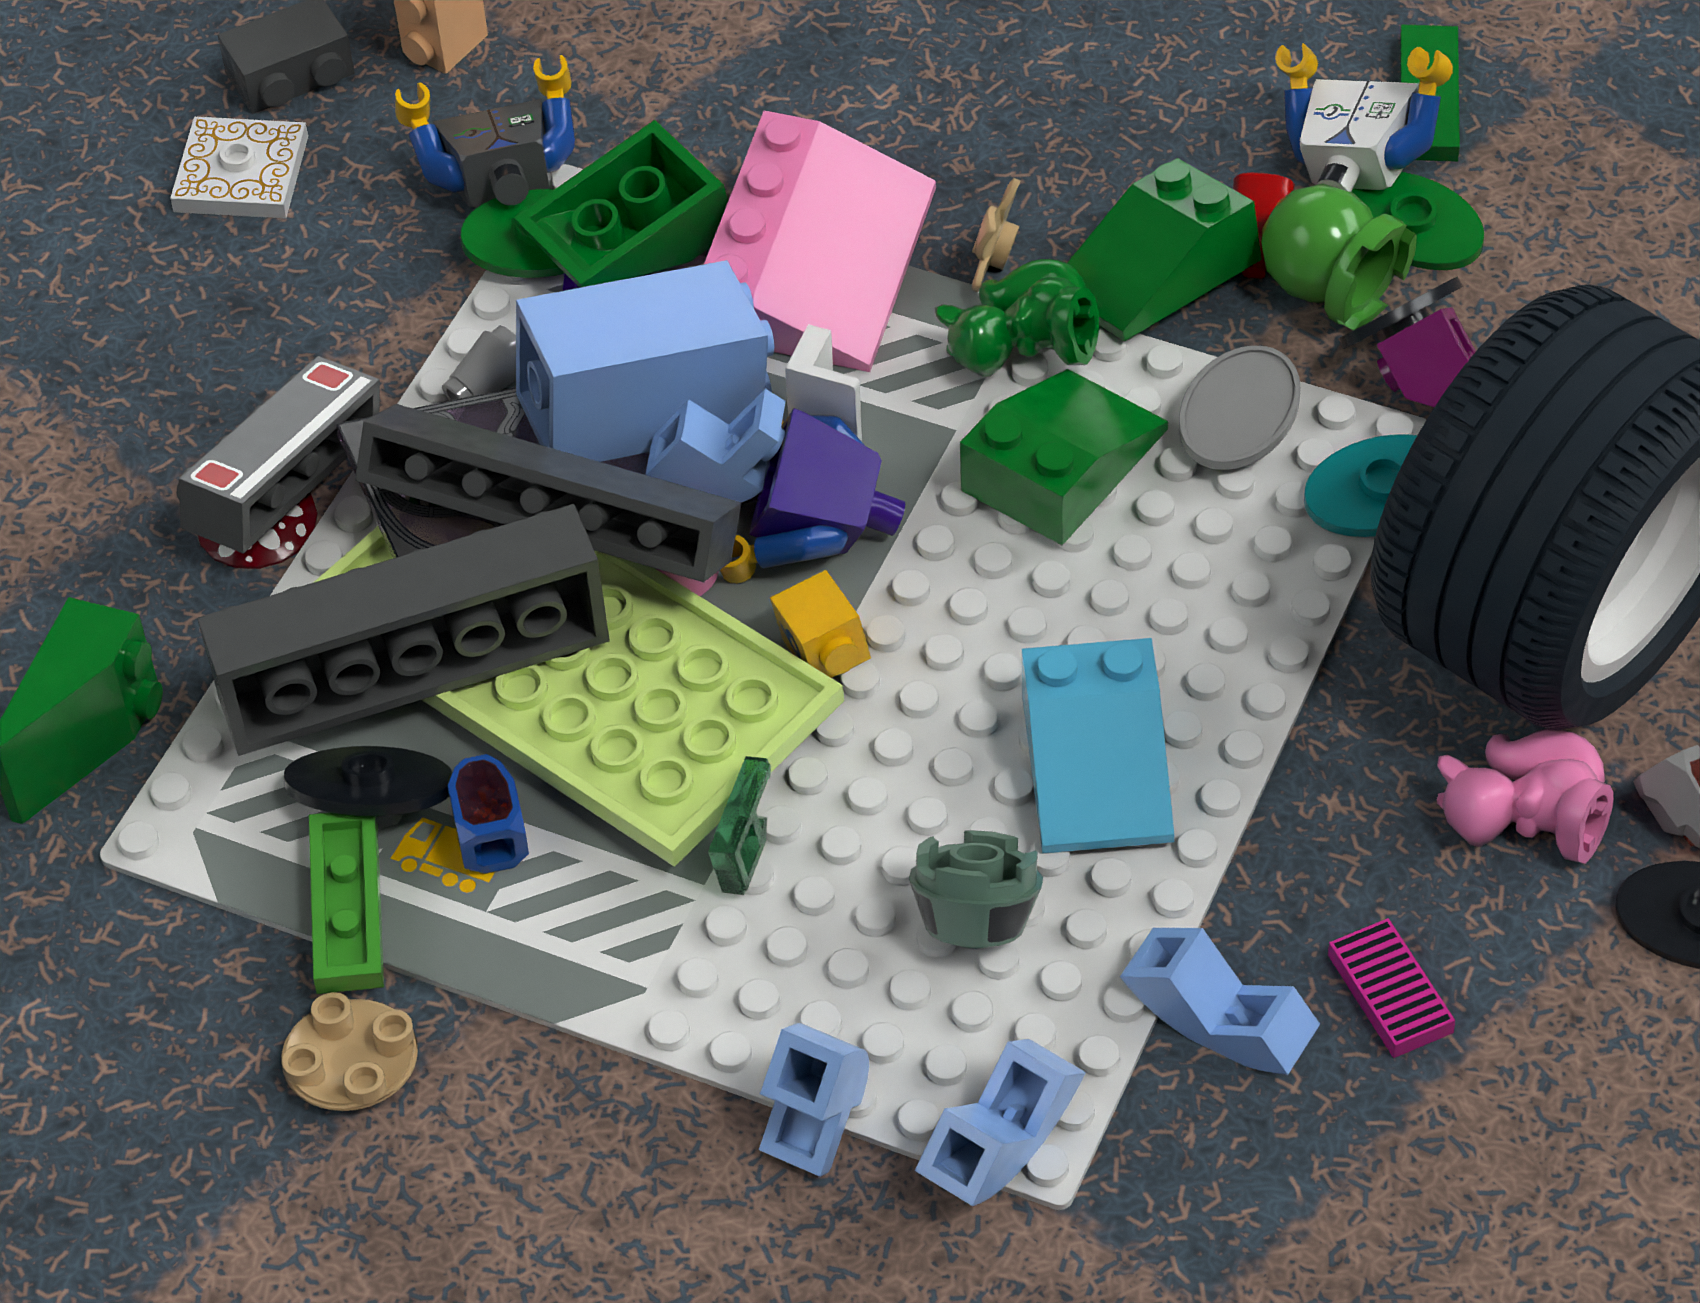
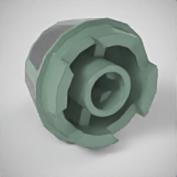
[909,830,1043,949]

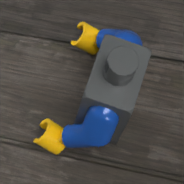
[395,55,575,208]

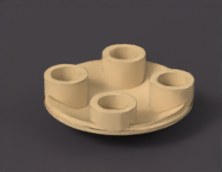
[281,992,418,1111]

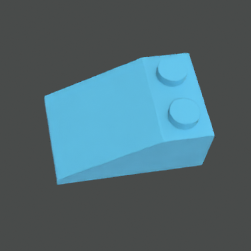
[1022,638,1174,854]

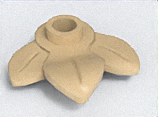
[972,178,1021,292]

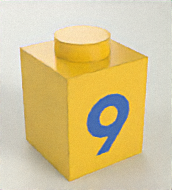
[770,570,871,678]

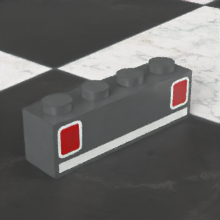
[176,356,380,553]

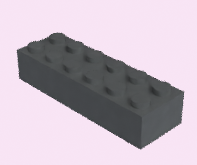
[197,504,610,756]

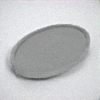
[1179,346,1300,470]

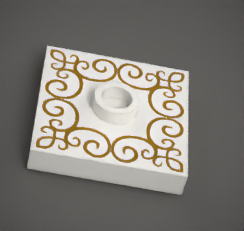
[170,117,308,218]

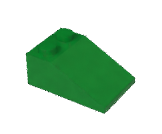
[514,120,728,288]
[1067,158,1262,341]
[960,369,1168,545]
[0,597,163,824]

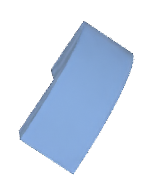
[1120,928,1320,1075]
[915,1039,1086,1206]

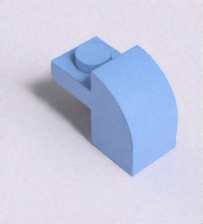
[646,388,785,502]
[759,1023,869,1177]

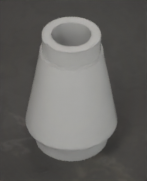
[442,325,516,413]

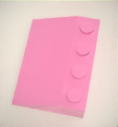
[704,111,936,372]

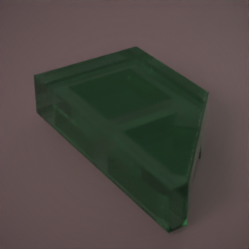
[708,756,771,895]

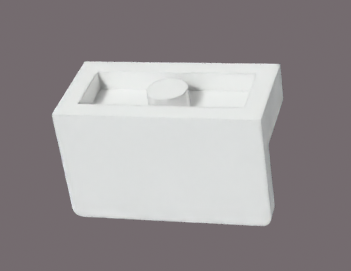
[785,324,862,441]

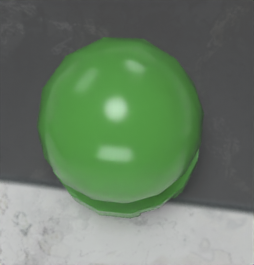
[1261,183,1417,331]

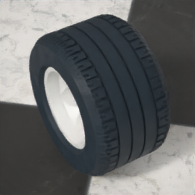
[1370,284,1700,730]

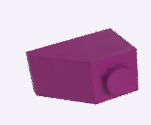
[1376,307,1476,407]

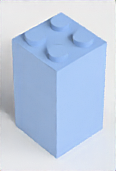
[516,260,775,462]

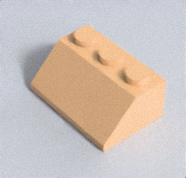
[394,0,488,74]

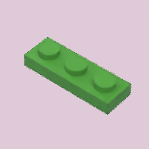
[309,812,384,994]

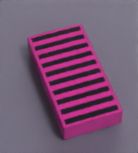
[1328,918,1455,1058]

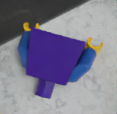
[720,408,906,584]

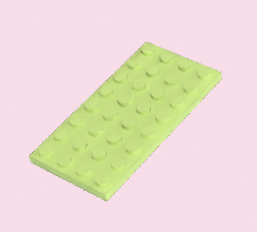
[313,499,844,867]

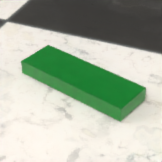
[1400,24,1460,162]

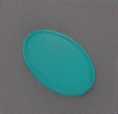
[1304,434,1417,537]

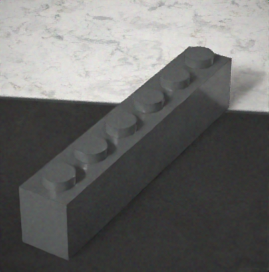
[355,404,741,582]

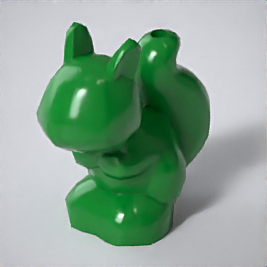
[935,259,1099,377]

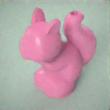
[1437,729,1614,864]

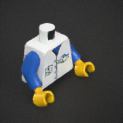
[1275,43,1453,192]

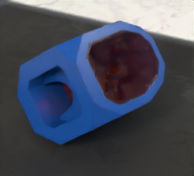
[448,754,529,874]

